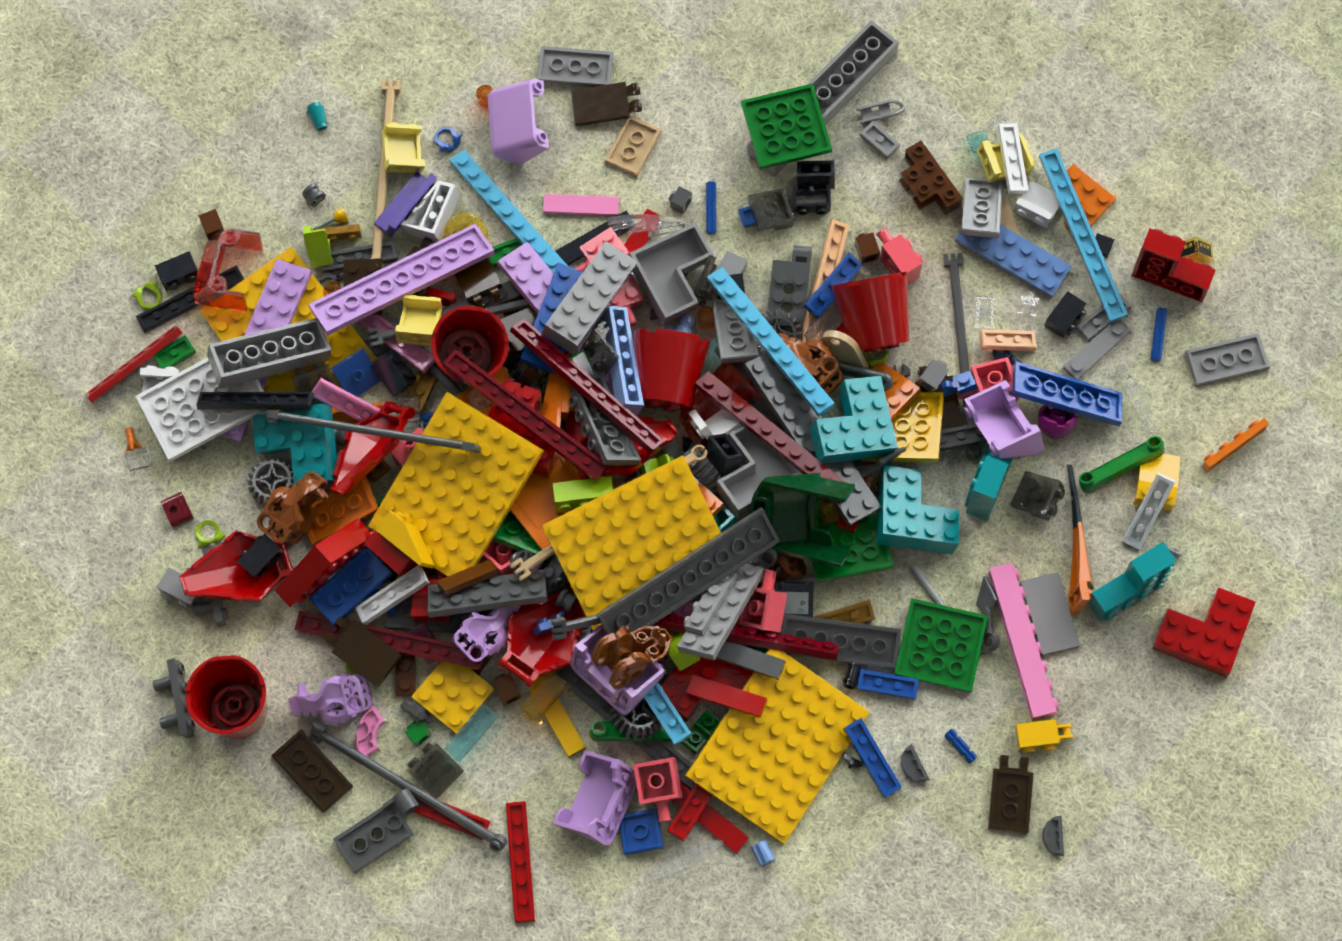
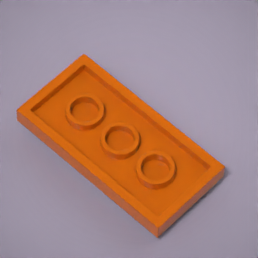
[307,476,379,546]

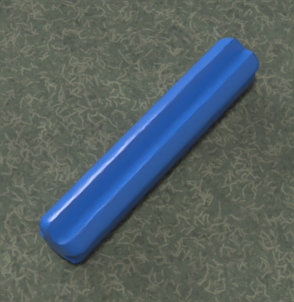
[706,181,716,234]
[1151,307,1167,362]

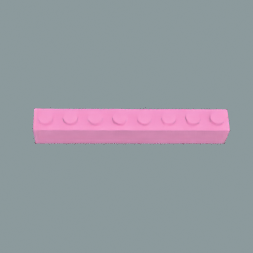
[988,563,1058,721]

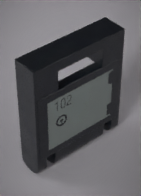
[774,581,814,629]

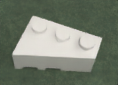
[401,180,460,242]

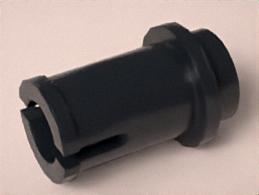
[842,663,861,689]

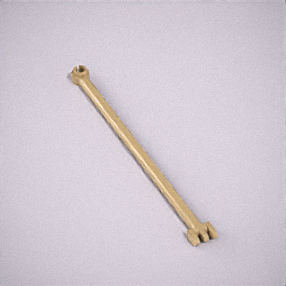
[370,79,401,269]
[509,445,707,582]

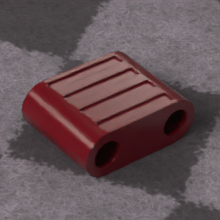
[160,492,194,528]

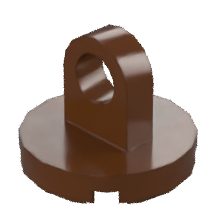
[769,553,807,581]

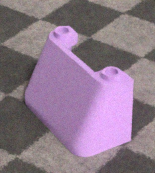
[488,79,549,164]
[964,380,1045,459]
[570,625,665,715]
[553,751,637,846]

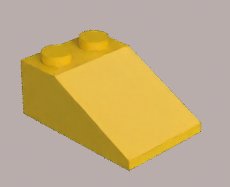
[1133,454,1180,512]
[376,511,435,569]

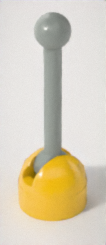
[312,207,349,229]

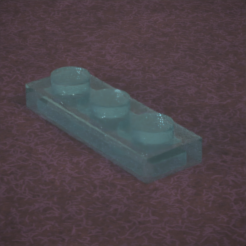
[445,703,499,762]

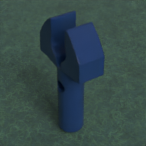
[992,350,1024,365]

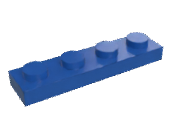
[803,253,863,319]
[843,718,901,798]

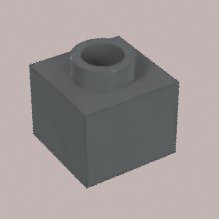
[669,186,692,214]

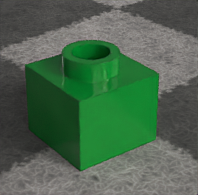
[405,720,432,747]

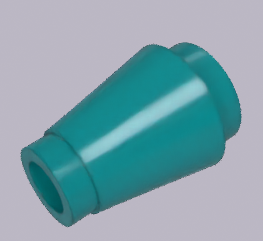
[307,102,327,131]

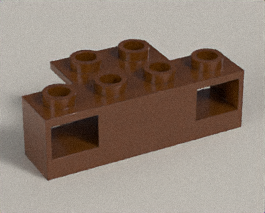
[899,140,963,215]

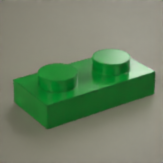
[488,238,522,268]
[153,335,196,369]

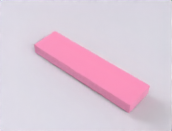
[543,194,619,216]
[312,378,380,421]

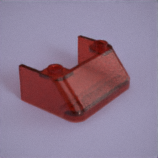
[192,229,263,312]
[679,363,763,450]

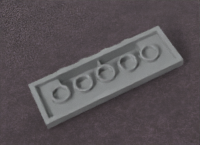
[677,564,764,660]

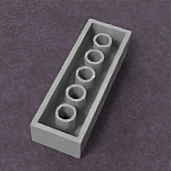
[542,241,638,355]
[207,318,331,388]

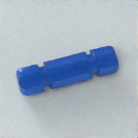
[945,729,977,764]

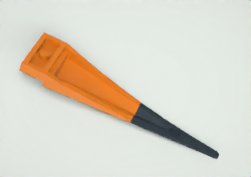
[1067,464,1094,615]

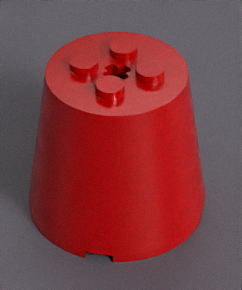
[831,271,910,353]
[431,306,509,383]
[633,328,710,412]
[185,655,267,739]

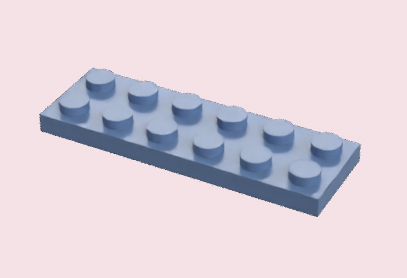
[955,224,1072,299]

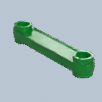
[1079,436,1165,493]
[589,721,673,742]

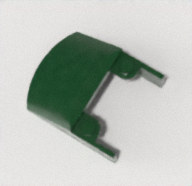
[750,473,855,567]

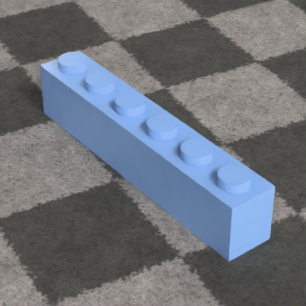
[601,306,644,416]

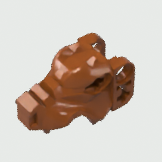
[778,333,843,396]
[257,471,329,543]
[591,626,673,690]

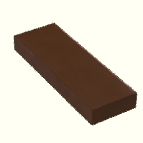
[437,559,499,596]

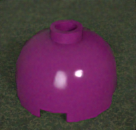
[1038,405,1077,439]

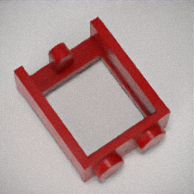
[364,530,420,576]

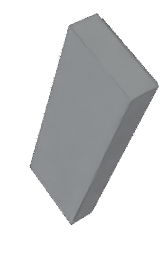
[1076,293,1131,342]

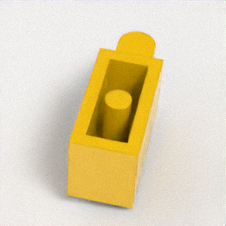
[1015,719,1074,754]

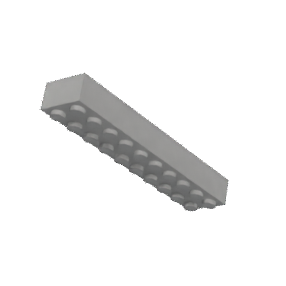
[747,20,899,176]

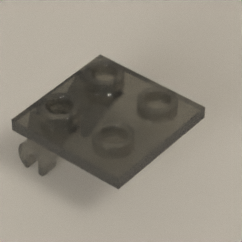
[579,321,620,378]

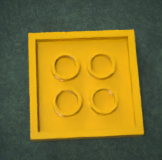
[411,662,495,735]

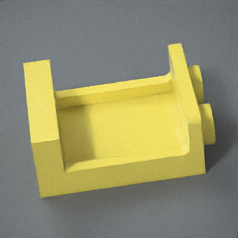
[382,122,425,174]
[977,134,1035,183]
[395,295,442,346]

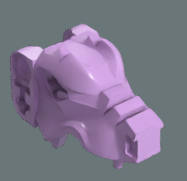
[451,606,520,662]
[288,674,373,726]

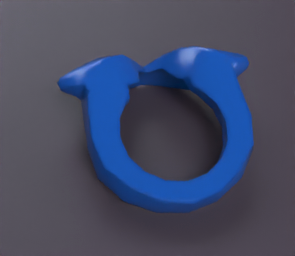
[434,127,463,152]

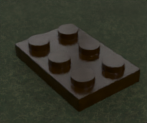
[344,258,382,315]

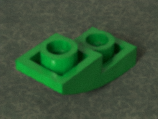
[681,709,721,755]

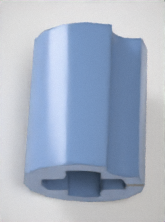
[751,840,775,867]

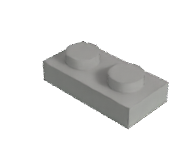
[860,121,900,159]

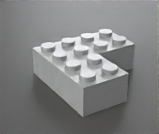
[629,222,714,325]
[717,426,802,521]

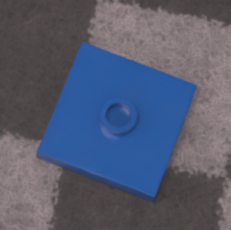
[330,348,381,397]
[620,808,664,856]

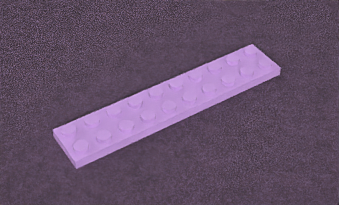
[309,224,494,336]
[497,242,615,397]
[219,259,312,443]

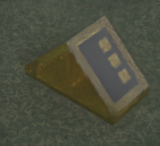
[1181,237,1214,262]

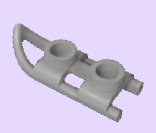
[856,99,905,125]

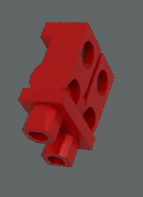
[411,570,450,622]

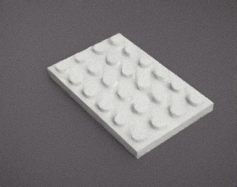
[136,358,266,462]

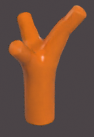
[125,427,143,454]

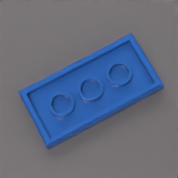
[309,547,393,627]

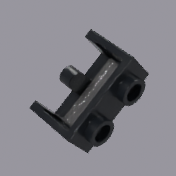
[792,184,831,215]
[503,352,541,388]

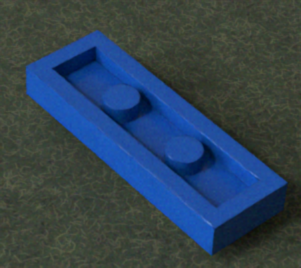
[857,669,919,700]

